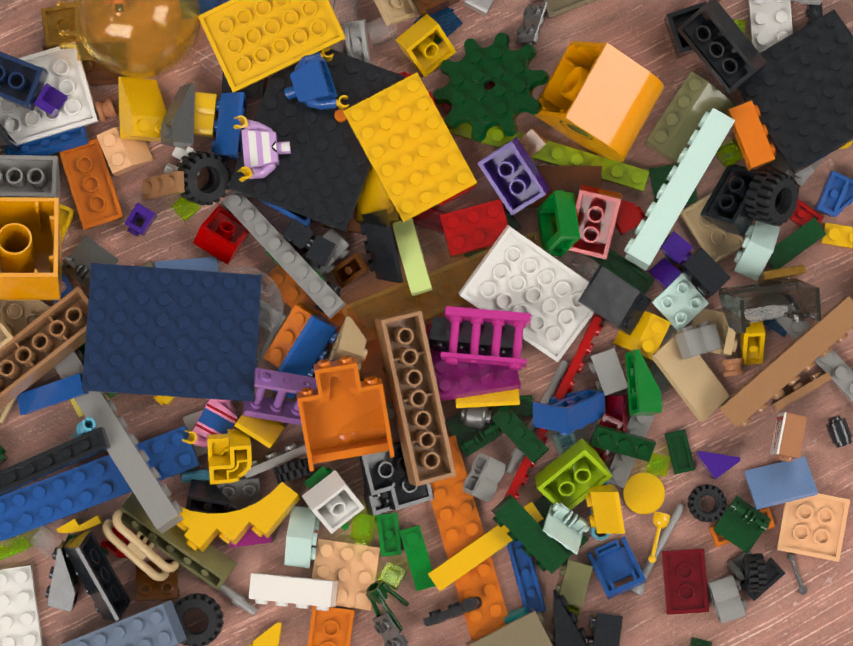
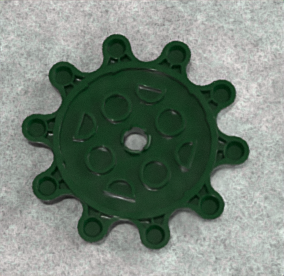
[433,33,549,142]

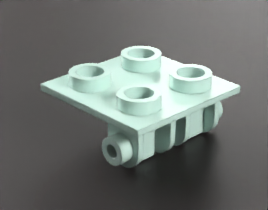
[652,274,709,331]
[542,502,591,554]

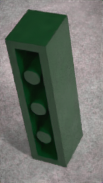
[491,493,570,574]

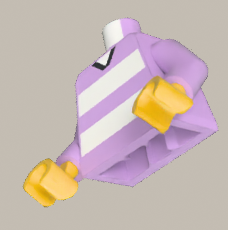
[233,115,291,182]

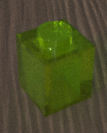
[350,513,377,546]

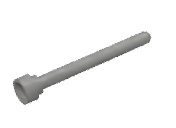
[630,504,685,597]

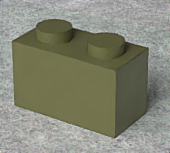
[555,559,593,608]

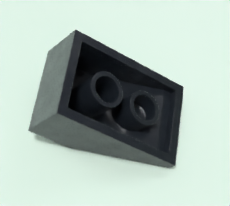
[578,265,651,336]

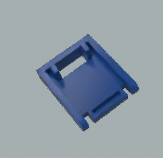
[587,536,646,600]

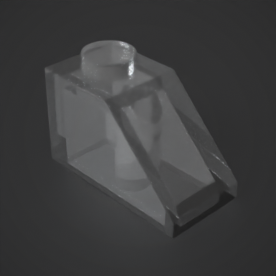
[558,250,600,282]

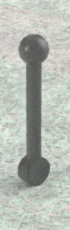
[787,552,807,595]

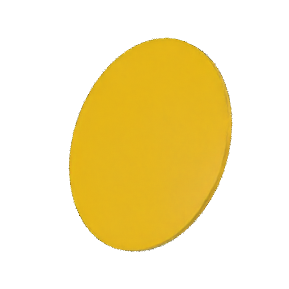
[623,472,665,514]

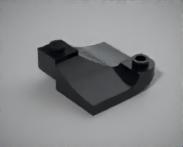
[359,442,434,516]

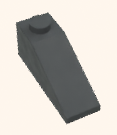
[160,83,195,148]

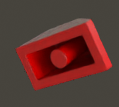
[615,200,645,236]

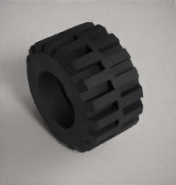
[174,151,231,206]
[745,169,799,226]
[174,593,224,646]

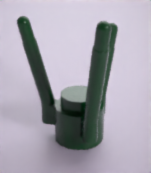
[366,581,409,631]

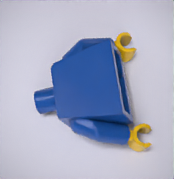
[284,47,349,110]

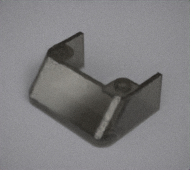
[718,278,821,333]

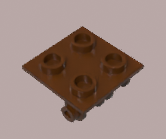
[135,559,180,601]

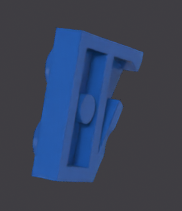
[815,171,853,217]

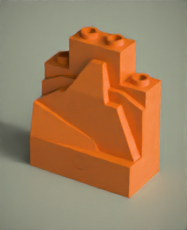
[296,356,395,471]

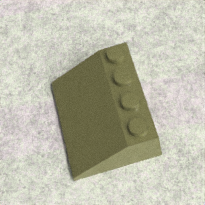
[644,71,737,166]

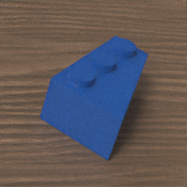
[532,389,605,435]

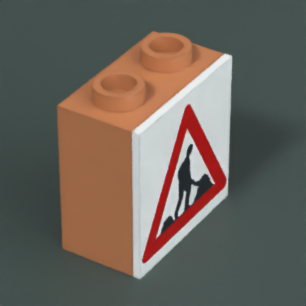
[770,412,808,462]

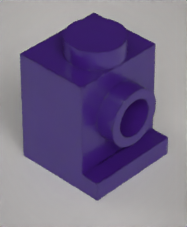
[124,202,158,237]

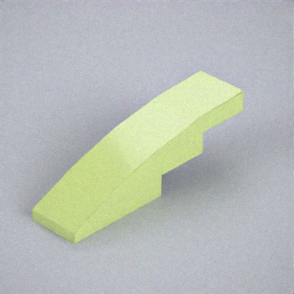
[392,218,433,296]

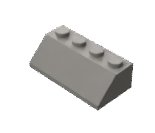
[0,155,60,200]

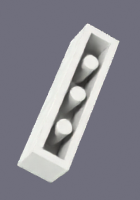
[249,573,338,611]

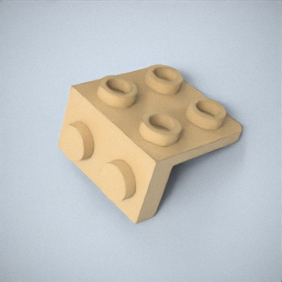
[691,309,742,356]

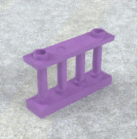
[243,368,317,425]

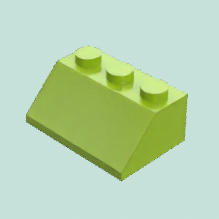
[535,438,613,511]

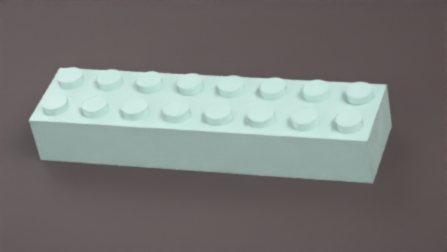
[624,108,735,271]

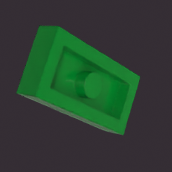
[376,512,402,557]

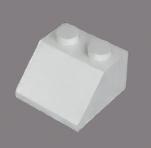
[302,470,365,534]

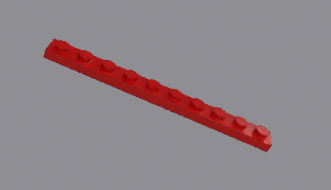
[504,316,603,501]

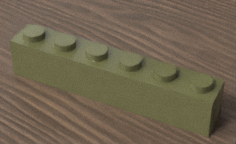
[119,493,237,591]

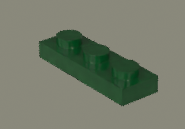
[491,405,549,464]
[589,424,656,462]

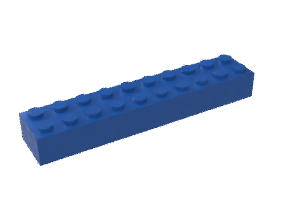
[0,426,202,541]

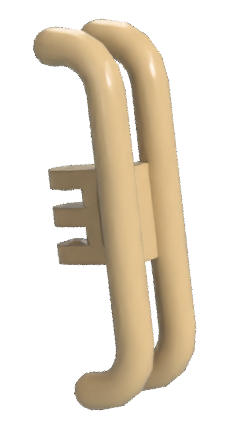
[102,510,179,581]

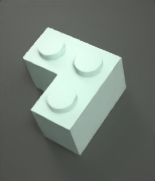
[733,221,780,281]
[284,506,320,568]

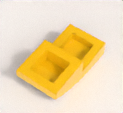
[56,515,104,533]

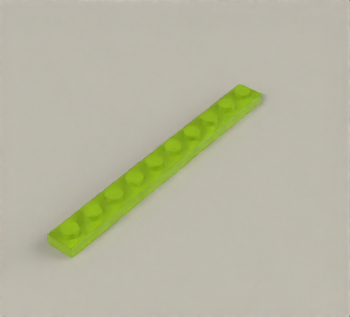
[448,123,650,192]

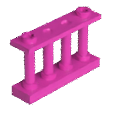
[441,306,531,370]

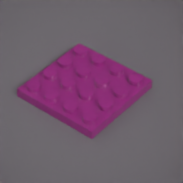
[424,323,521,401]

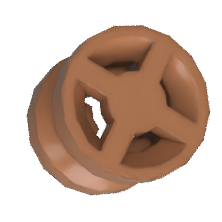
[95,97,118,122]
[722,358,744,377]

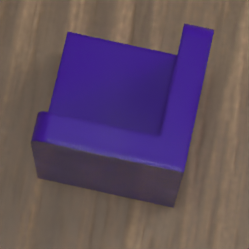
[34,83,68,118]

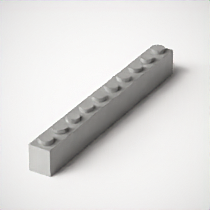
[55,349,183,534]

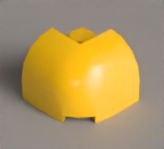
[207,429,252,484]

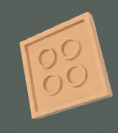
[776,493,850,562]
[312,538,380,611]

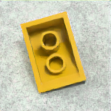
[118,77,167,142]

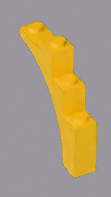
[176,482,300,552]

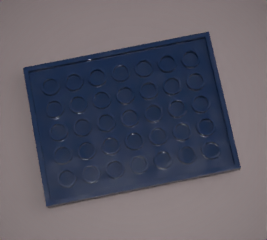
[82,263,262,402]

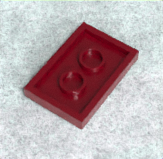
[661,548,709,615]

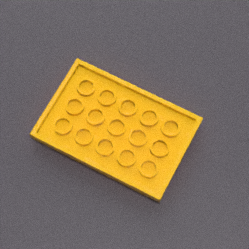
[198,0,347,92]
[343,73,477,223]

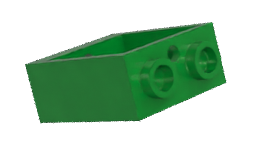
[537,190,580,257]

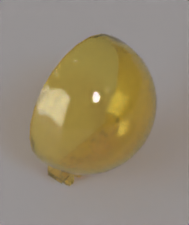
[57,0,201,79]

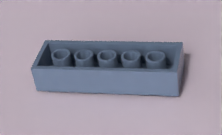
[58,600,187,646]

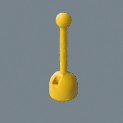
[648,512,670,563]

